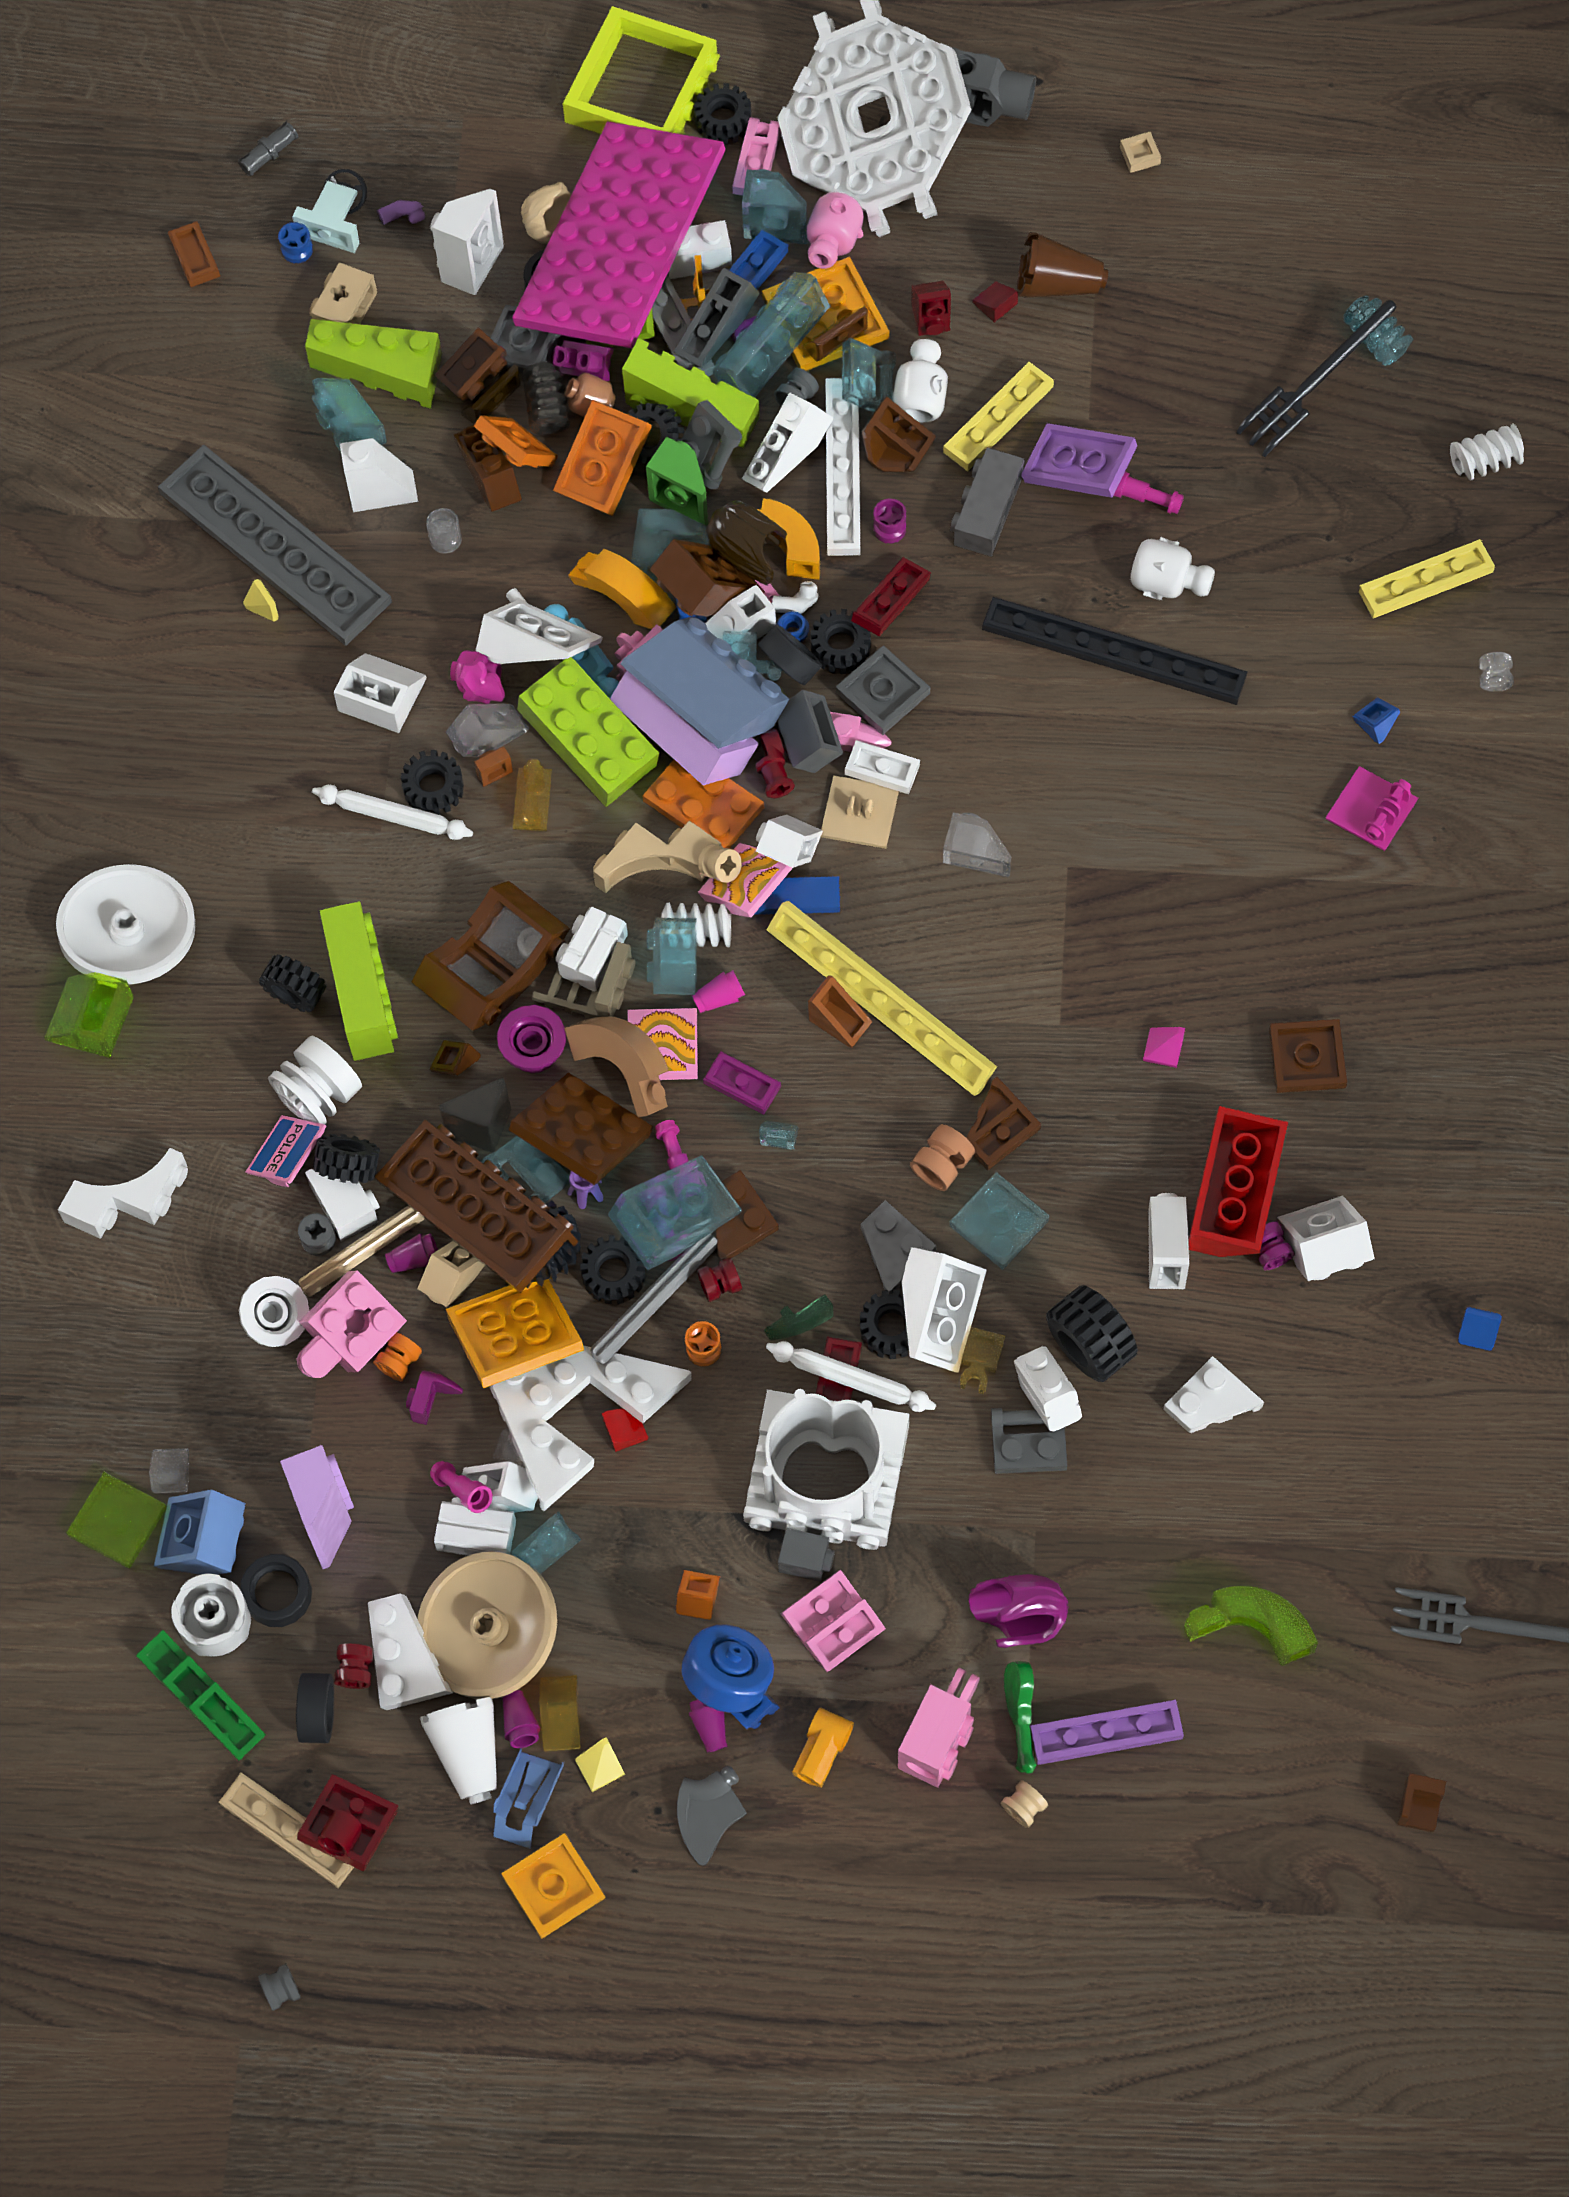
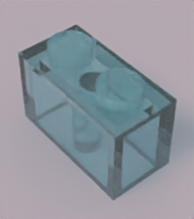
[647,917,697,995]

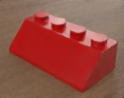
[1188,1106,1288,1257]

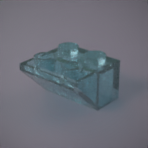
[312,378,387,452]

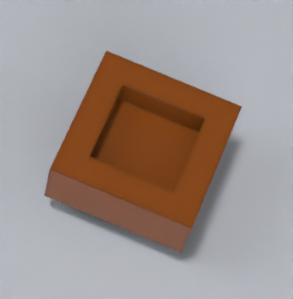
[474,746,513,787]

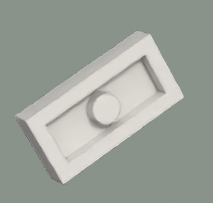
[845,740,920,794]

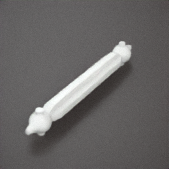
[312,785,473,840]
[766,1341,936,1412]

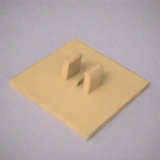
[821,775,899,849]

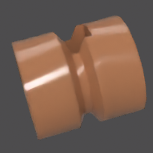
[910,1124,975,1191]

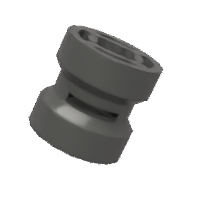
[774,368,819,406]

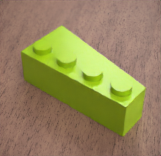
[305,319,442,409]
[622,338,760,448]

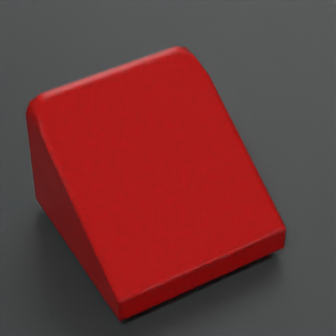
[601,1408,648,1452]

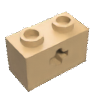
[310,262,377,324]

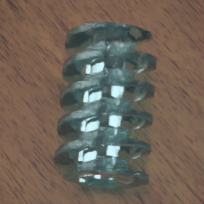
[1343,296,1413,366]

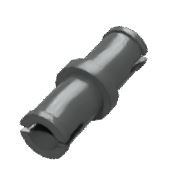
[238,121,299,177]

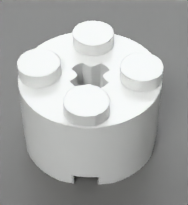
[171,1574,251,1657]

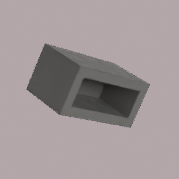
[777,690,843,773]

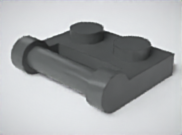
[682,400,742,489]
[991,1408,1067,1474]

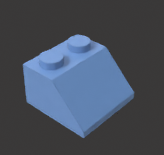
[154,1490,246,1575]

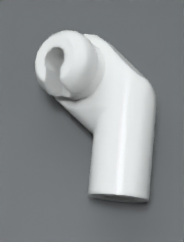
[772,581,819,614]

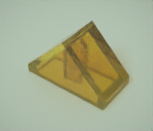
[539,1675,581,1751]

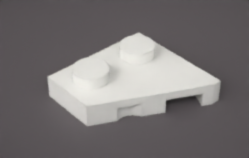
[1163,1356,1264,1433]

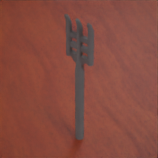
[1390,1587,1569,1644]

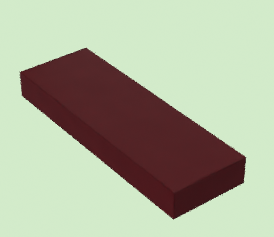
[851,557,931,637]

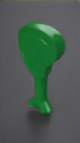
[1004,1661,1036,1774]

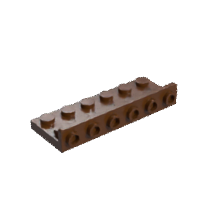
[374,1120,579,1293]

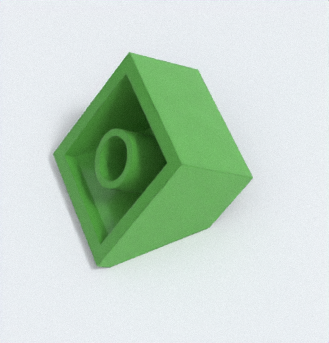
[646,437,708,529]

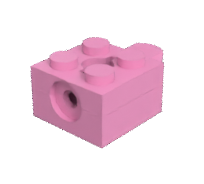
[297,1270,407,1378]
[898,1668,980,1788]

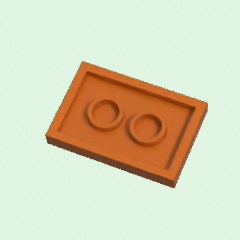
[553,400,652,516]
[643,760,764,849]

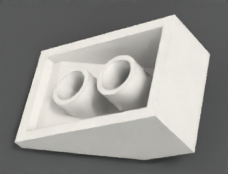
[476,600,602,664]
[902,1247,986,1373]

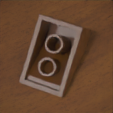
[650,539,765,617]

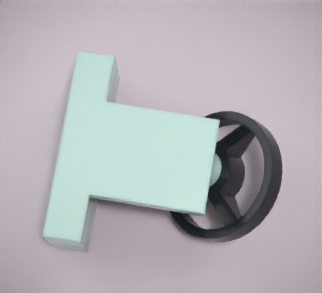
[292,169,367,253]

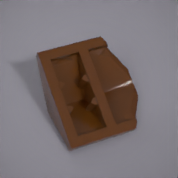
[862,396,937,472]

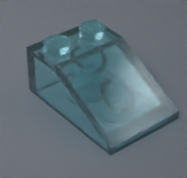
[608,1155,742,1270]

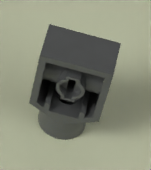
[951,47,1036,127]

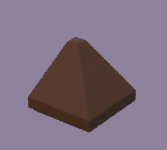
[429,1040,481,1076]

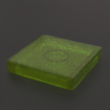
[66,1472,167,1569]

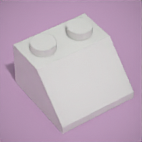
[1277,1196,1375,1281]

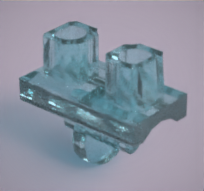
[511,1511,581,1574]

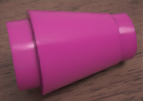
[692,970,745,1013]

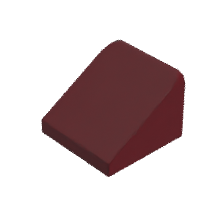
[972,281,1018,323]

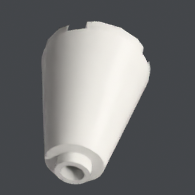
[420,1697,497,1804]

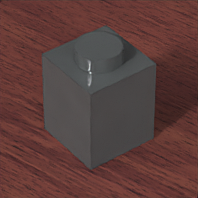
[778,1528,835,1582]

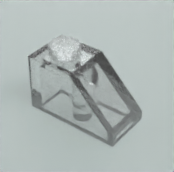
[446,703,529,757]
[943,812,1012,877]

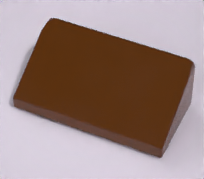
[804,306,868,362]

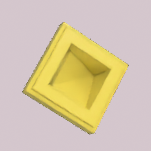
[243,579,279,622]
[575,1738,625,1792]

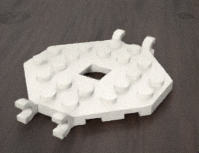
[778,0,971,237]

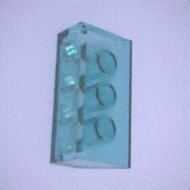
[712,272,830,398]

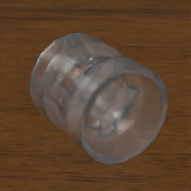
[426,508,462,553]

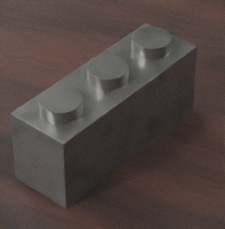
[950,448,1024,557]

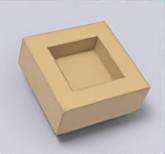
[1120,132,1161,173]

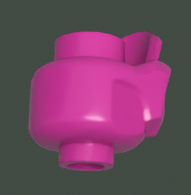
[450,650,505,704]

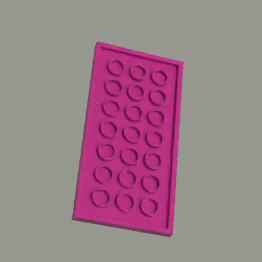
[512,121,725,349]

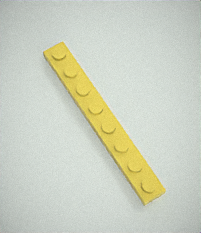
[766,901,997,1096]

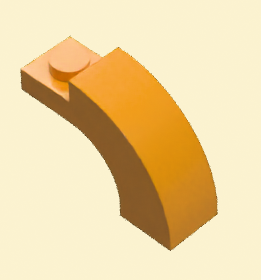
[757,498,820,580]
[568,549,676,629]

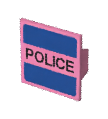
[245,1115,327,1187]

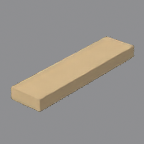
[219,1773,354,1888]

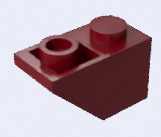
[911,281,951,336]

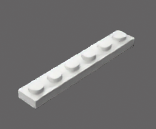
[826,378,860,556]

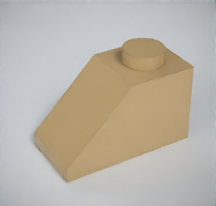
[417,1241,485,1307]

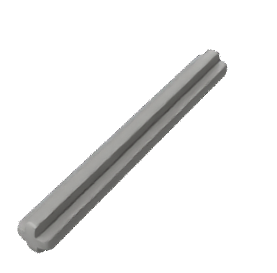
[590,1232,717,1364]

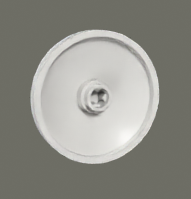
[56,864,195,985]

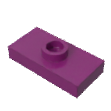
[703,1051,781,1115]

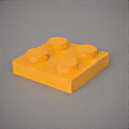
[501,1833,605,1939]

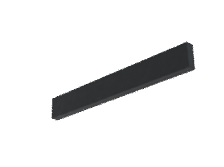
[982,597,1248,705]

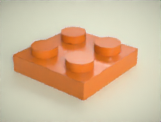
[474,415,558,468]

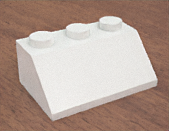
[430,189,504,295]

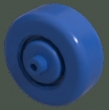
[682,1625,774,1713]

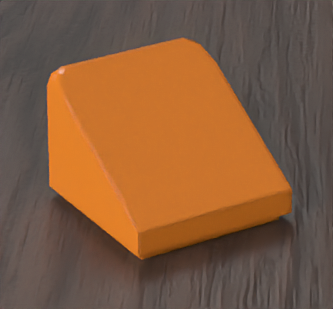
[676,1570,720,1620]

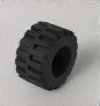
[1046,1285,1138,1382]

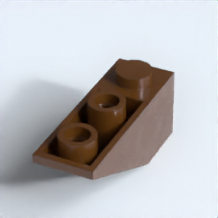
[454,425,522,512]

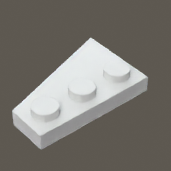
[368,1593,452,1710]

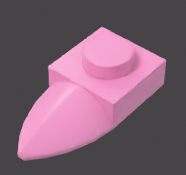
[830,712,892,752]

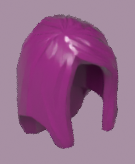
[968,1574,1068,1648]

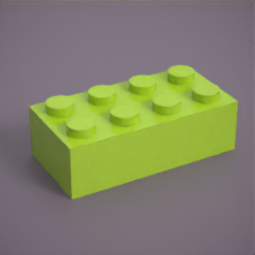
[517,657,659,807]
[320,901,398,1061]

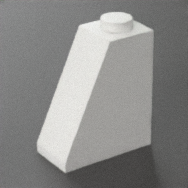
[340,438,418,512]
[1149,1193,1189,1289]

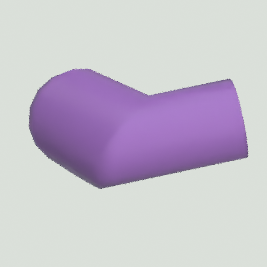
[377,200,425,225]

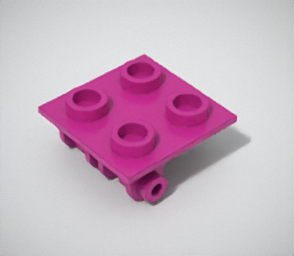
[1325,766,1418,851]

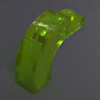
[1184,1586,1318,1666]

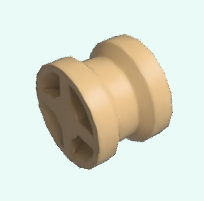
[698,844,742,883]
[1001,1780,1048,1828]

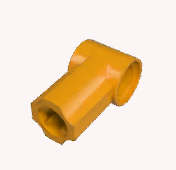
[792,1707,854,1788]

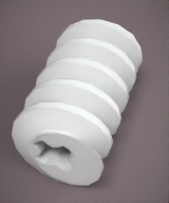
[1450,423,1524,480]
[661,903,731,947]

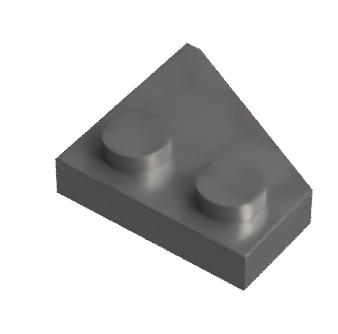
[861,1200,936,1294]

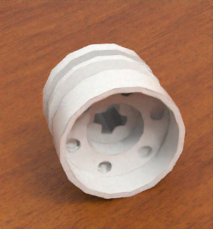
[268,1035,362,1124]

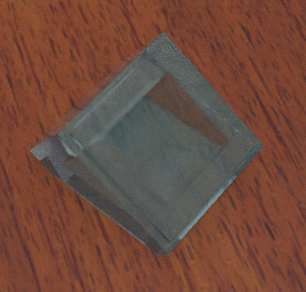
[759,1121,798,1150]

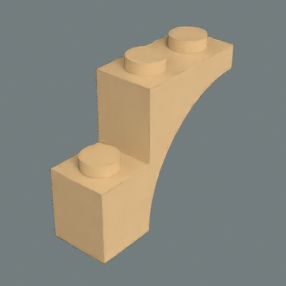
[593,821,721,893]

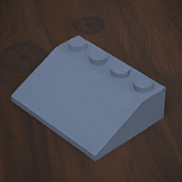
[620,616,789,749]

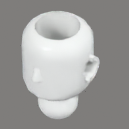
[893,339,948,422]
[1131,537,1215,600]

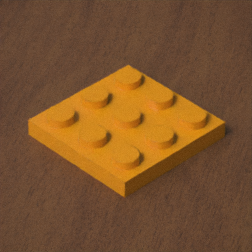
[762,257,889,371]
[446,1279,584,1388]

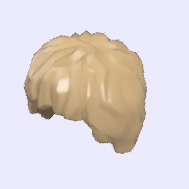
[521,182,571,245]

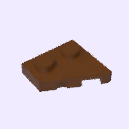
[967,1077,1041,1171]
[711,1170,779,1261]

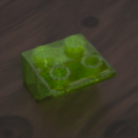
[44,972,134,1058]

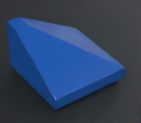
[1353,697,1400,744]

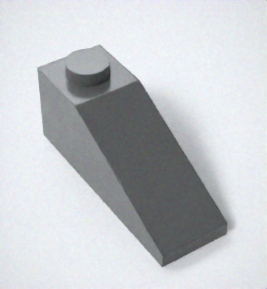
[674,267,760,368]

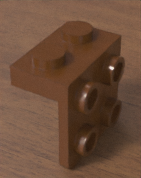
[435,327,507,403]

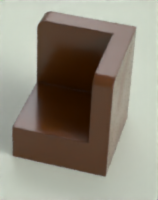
[1398,1773,1446,1832]

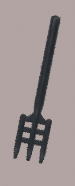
[1236,300,1396,457]

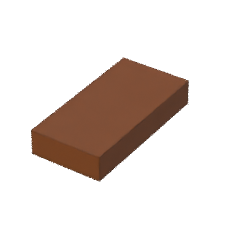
[168,221,220,287]

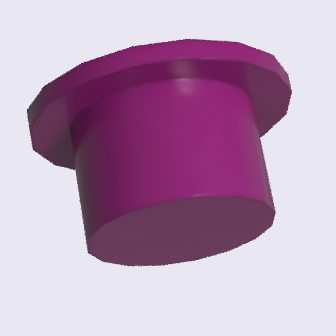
[497,1005,566,1073]

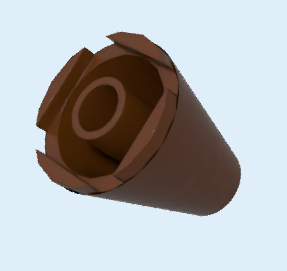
[1017,232,1108,298]

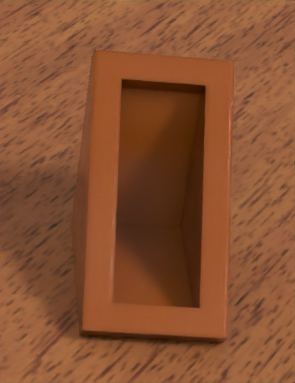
[808,975,872,1047]

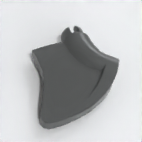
[677,1766,747,1866]

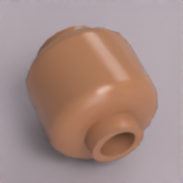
[565,372,616,417]

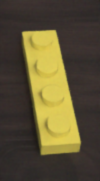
[943,362,1054,471]
[1359,539,1495,618]

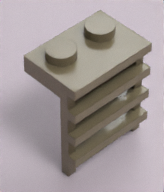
[532,941,636,1019]

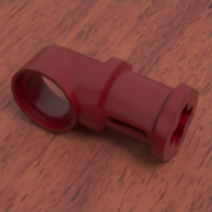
[755,728,795,799]

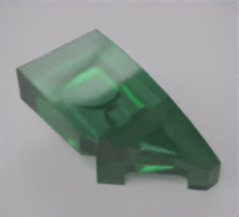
[764,1294,834,1340]

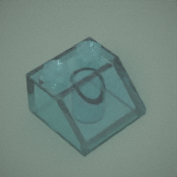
[742,169,808,244]
[631,509,709,583]

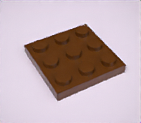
[509,1072,653,1185]

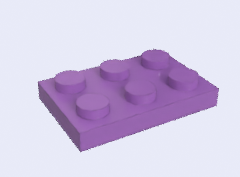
[1021,423,1137,498]

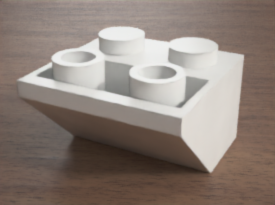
[334,653,426,733]

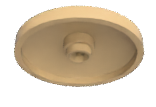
[418,1552,557,1699]

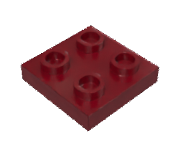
[297,1774,399,1872]

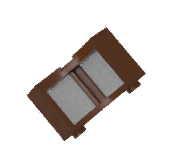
[411,881,570,1031]

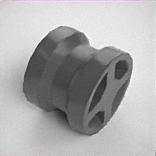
[298,1213,336,1256]
[258,1963,301,2011]

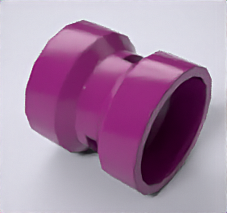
[873,498,906,544]
[1259,1222,1295,1270]

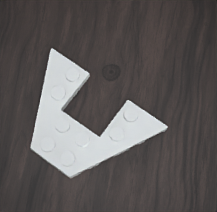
[489,1346,691,1511]

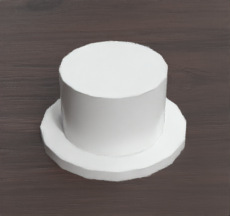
[239,1276,309,1347]

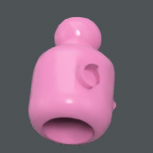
[806,192,863,269]

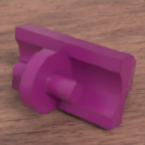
[553,340,614,381]

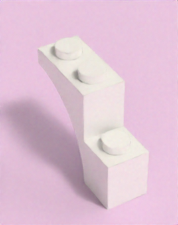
[58,1148,188,1239]

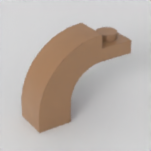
[564,1016,669,1118]

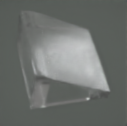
[149,1448,189,1493]

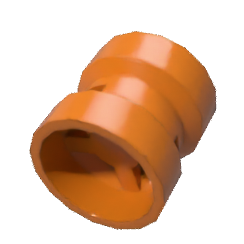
[685,1321,721,1366]
[373,1332,422,1382]

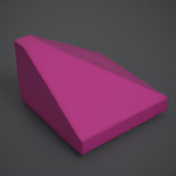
[1143,1027,1185,1068]

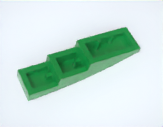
[136,1630,266,1761]

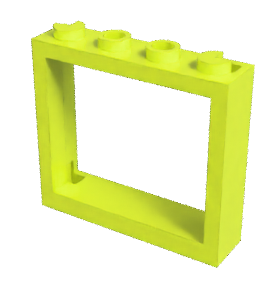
[563,6,720,135]

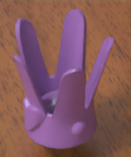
[567,1171,603,1209]

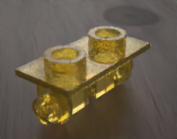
[513,759,552,831]

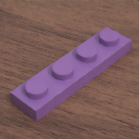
[1030,1700,1184,1765]

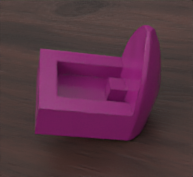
[406,1370,463,1425]

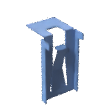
[493,1748,564,1848]

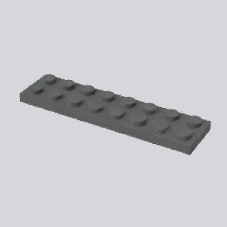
[158,445,392,646]

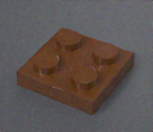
[1269,1019,1347,1093]

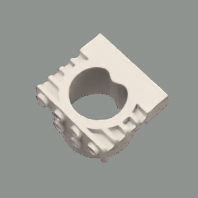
[743,1389,909,1550]

